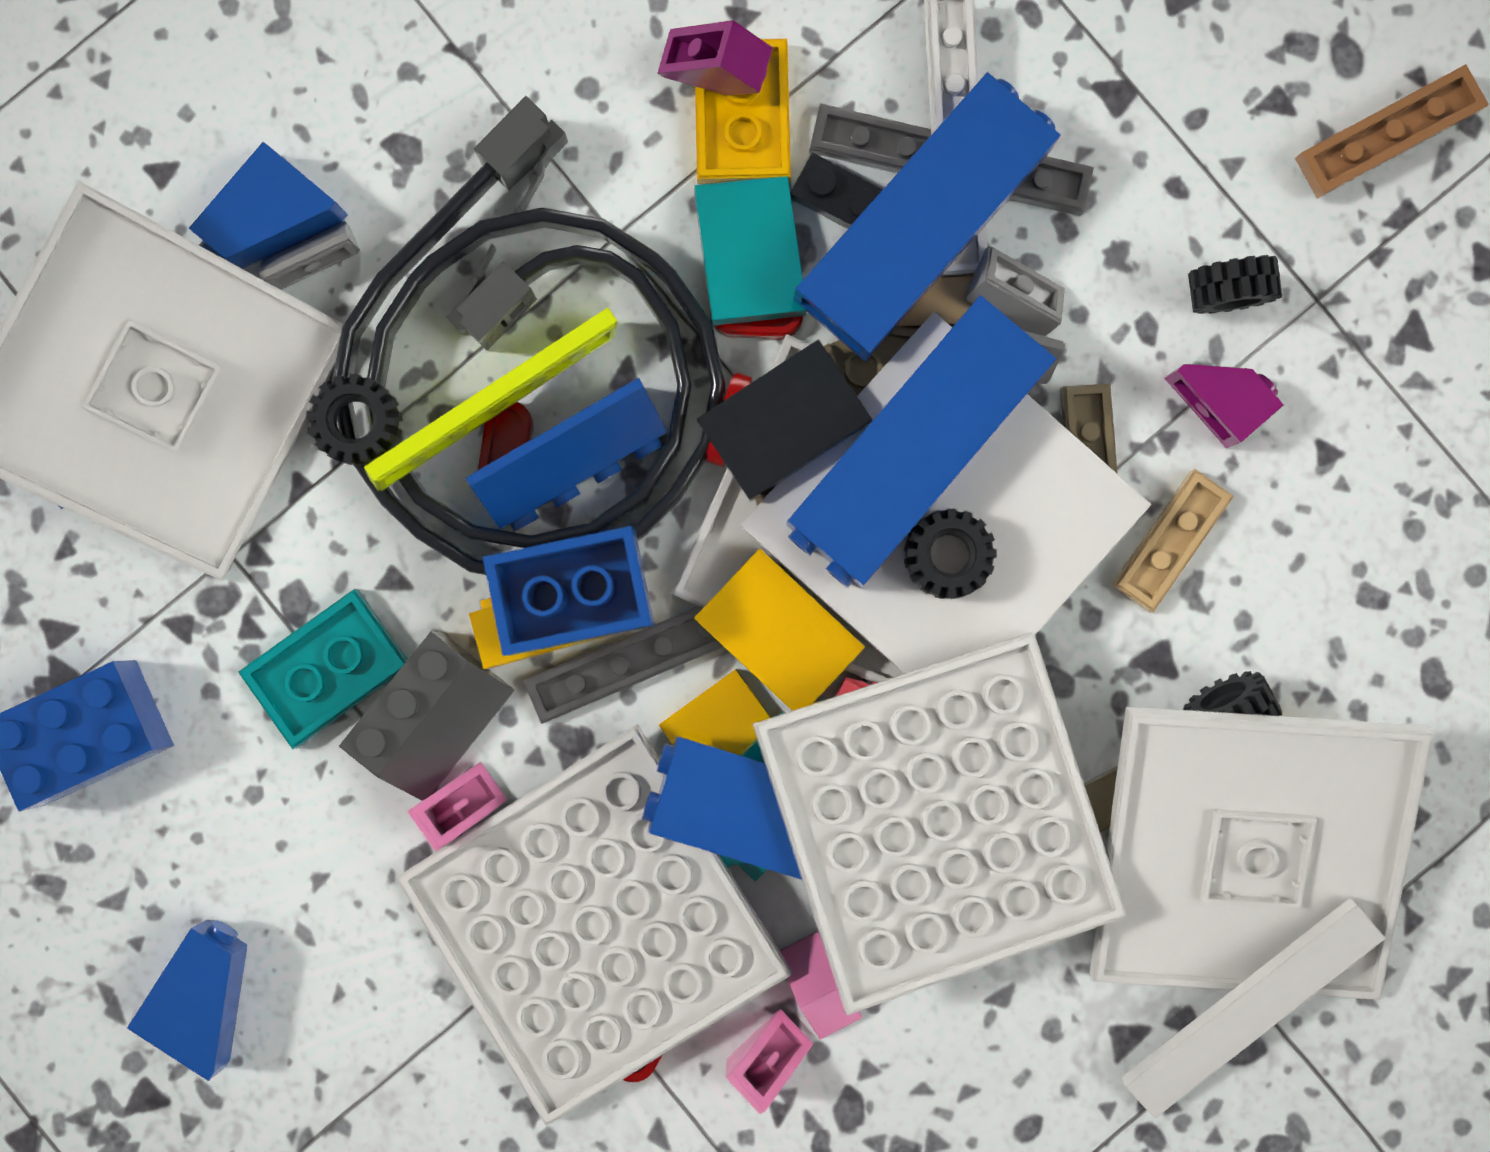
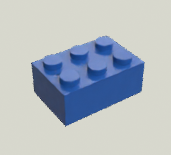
[483,526,655,656]
[0,660,174,812]

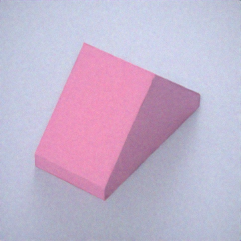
[408,762,508,852]
[779,931,862,1040]
[726,1009,813,1114]

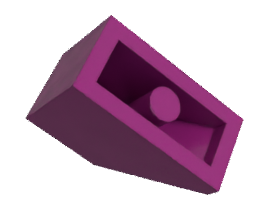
[657,20,773,96]
[1164,364,1284,449]

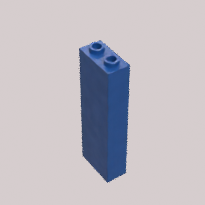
[793,72,1061,362]
[786,295,1057,588]
[642,737,802,880]

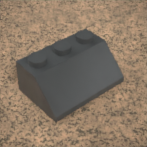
[339,631,515,801]

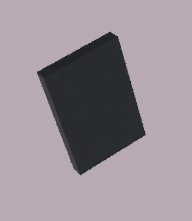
[696,339,873,502]

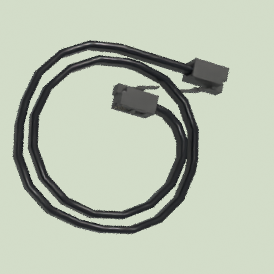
[332,95,725,575]

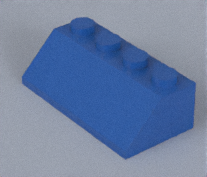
[465,378,667,532]

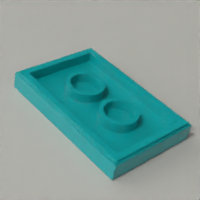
[694,176,807,326]
[238,589,408,749]

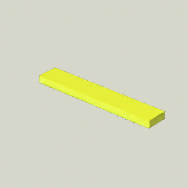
[364,307,618,491]

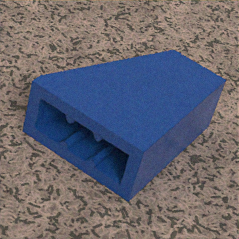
[188,141,348,269]
[127,919,248,1081]

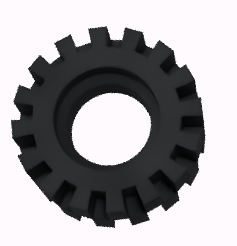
[1188,255,1283,314]
[306,374,403,466]
[904,508,997,599]
[1183,671,1282,716]

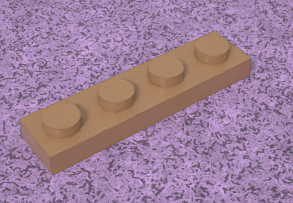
[1295,64,1489,199]

